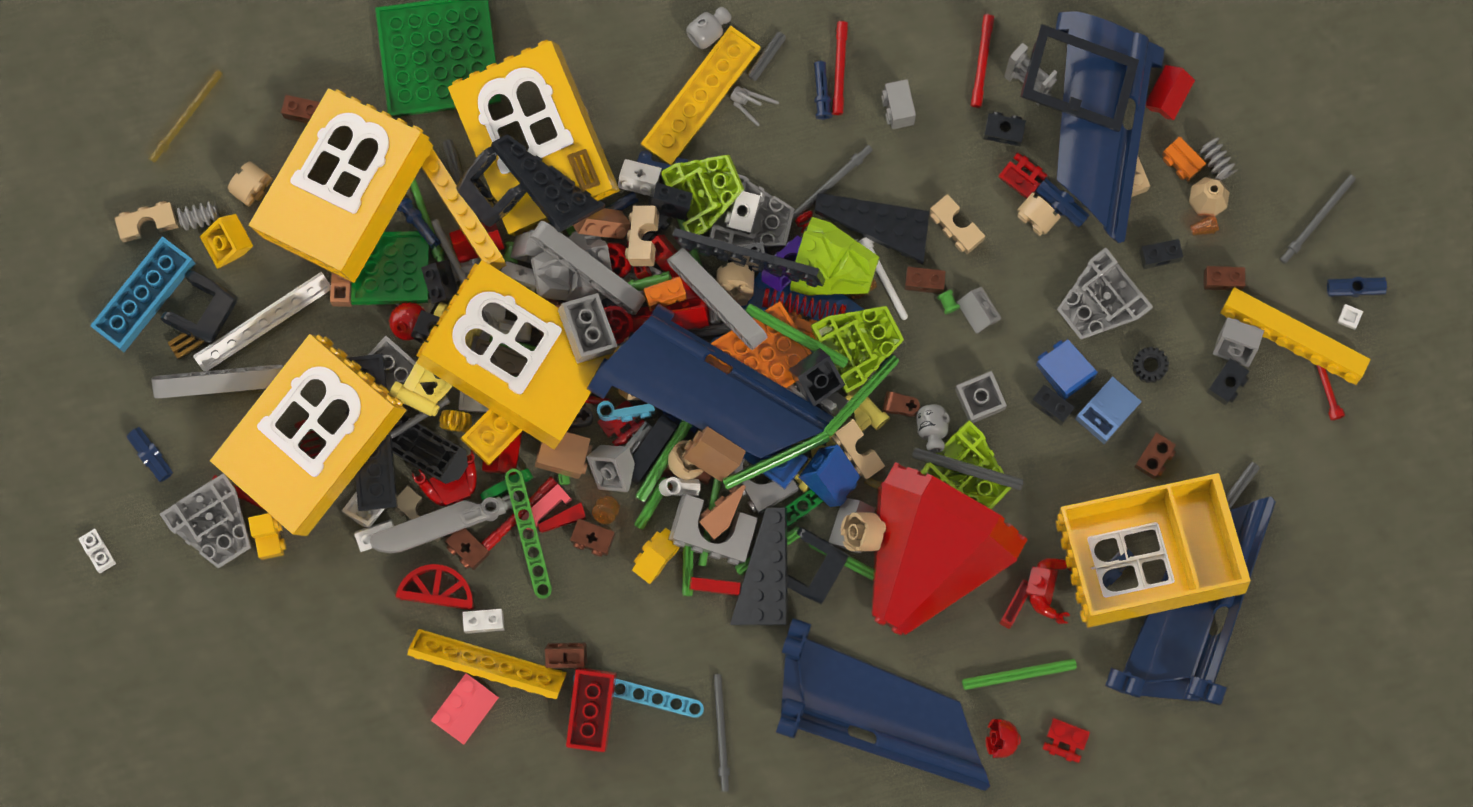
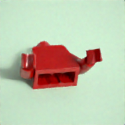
[412,449,477,507]
[1026,558,1071,624]

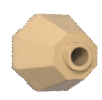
[1189,177,1230,218]

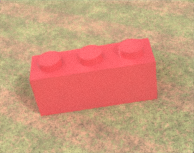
[431,673,499,745]

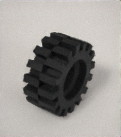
[1133,347,1169,383]

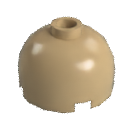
[668,440,703,480]

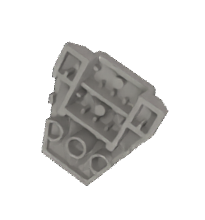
[709,174,795,247]
[531,231,612,301]
[1057,248,1154,340]
[160,473,251,568]

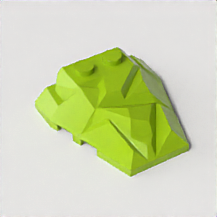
[661,155,744,235]
[790,217,880,296]
[811,306,904,393]
[920,420,1011,510]

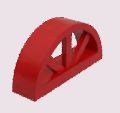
[395,564,474,611]

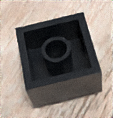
[788,348,845,406]

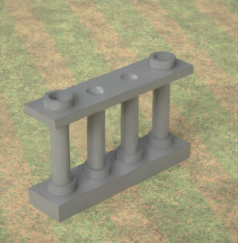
[1004,43,1057,106]

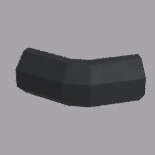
[391,414,468,484]

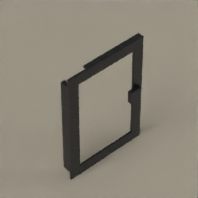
[1020,24,1139,132]

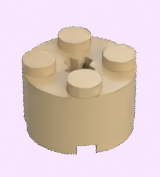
[228,161,273,207]
[1017,192,1061,236]
[716,262,754,306]
[841,512,886,551]

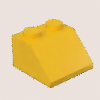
[200,214,253,269]

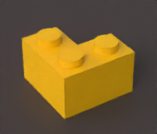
[248,513,286,560]
[632,528,680,584]

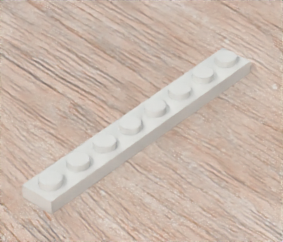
[193,272,331,371]

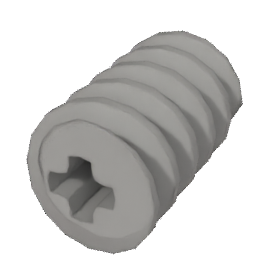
[1200,137,1238,180]
[177,201,219,231]

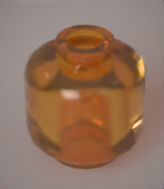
[592,496,620,524]

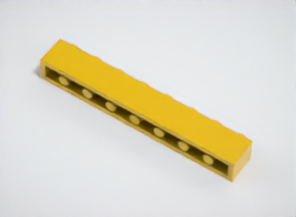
[421,148,506,270]
[1220,287,1371,385]

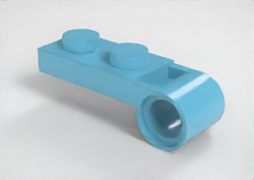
[597,401,655,422]

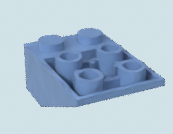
[1075,377,1142,444]

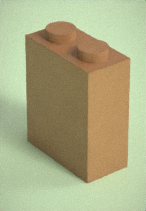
[683,426,746,482]
[534,432,592,479]

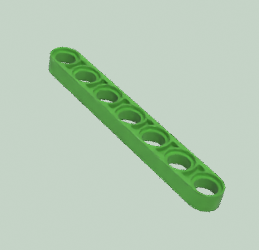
[505,468,552,599]

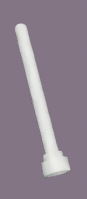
[858,237,908,320]

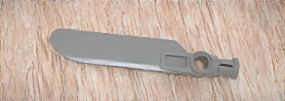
[370,492,519,553]

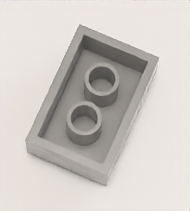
[558,293,618,364]
[368,336,426,405]

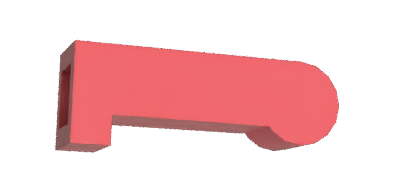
[521,484,572,531]

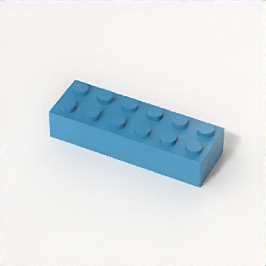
[90,236,196,353]

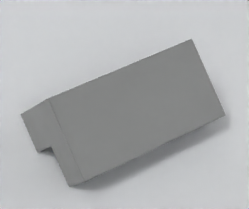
[829,498,875,554]

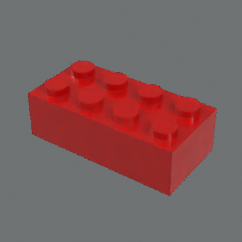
[566,668,617,752]

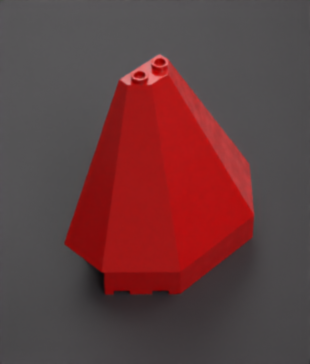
[872,462,1028,636]

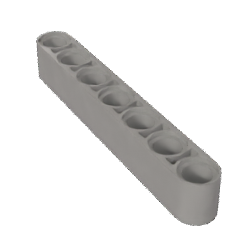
[530,221,646,315]
[667,248,768,350]
[151,365,283,398]

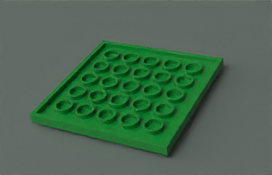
[375,0,501,117]

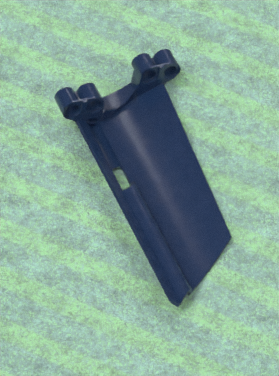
[1056,11,1165,243]
[587,304,834,458]
[1105,496,1276,705]
[776,618,990,791]

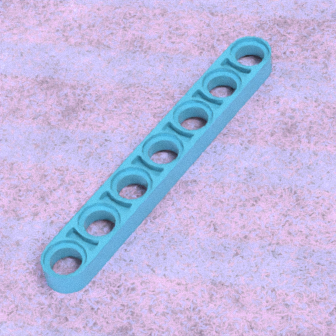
[573,675,704,718]

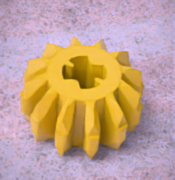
[439,410,472,433]

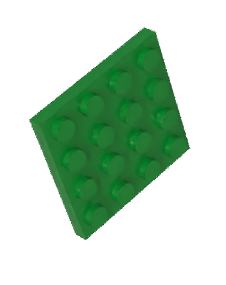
[351,231,429,305]

